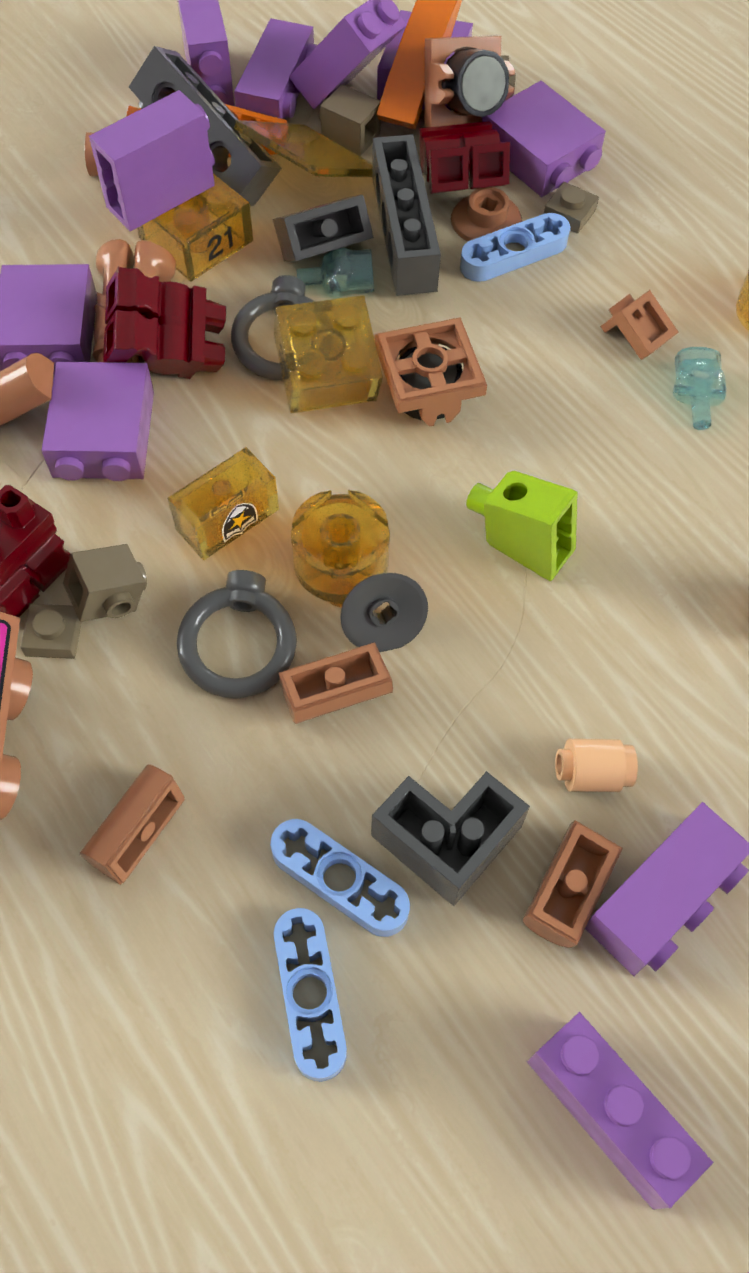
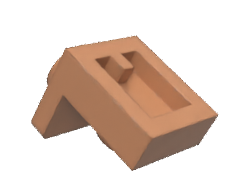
[600,290,679,360]

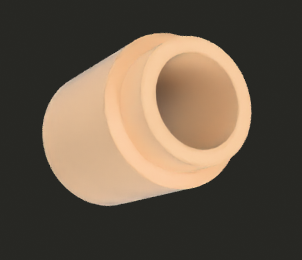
[555,738,638,792]

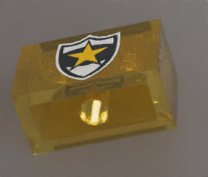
[168,447,279,561]

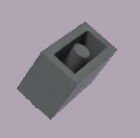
[272,195,374,261]

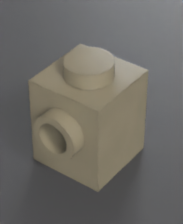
[319,84,381,156]
[63,544,147,622]

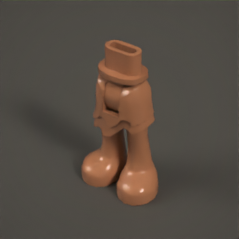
[92,239,176,363]

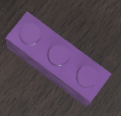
[234,18,317,120]
[585,802,749,976]
[527,1012,714,1210]

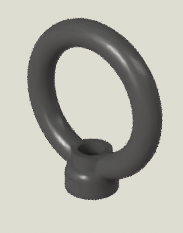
[231,275,334,381]
[177,570,297,698]

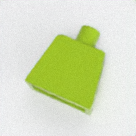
[466,471,578,581]

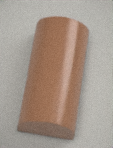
[0,353,54,426]
[279,642,393,724]
[80,764,185,885]
[523,820,623,948]

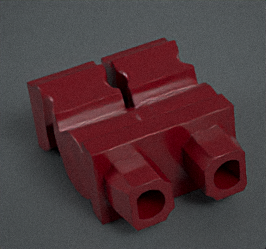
[419,121,510,194]
[103,266,226,379]
[0,485,71,617]

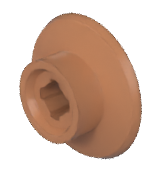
[451,187,522,241]

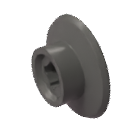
[340,573,428,652]

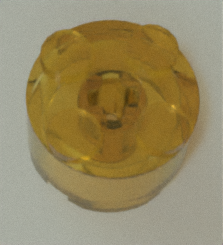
[291,490,390,607]

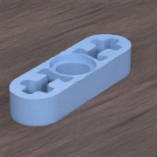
[460,213,570,282]
[270,819,410,937]
[274,908,347,1082]

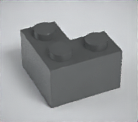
[371,771,530,906]

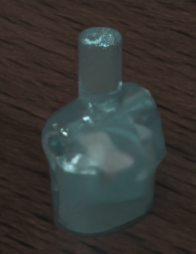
[297,248,374,299]
[673,347,726,430]

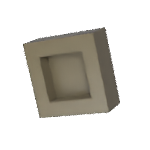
[544,182,599,233]
[21,604,82,659]

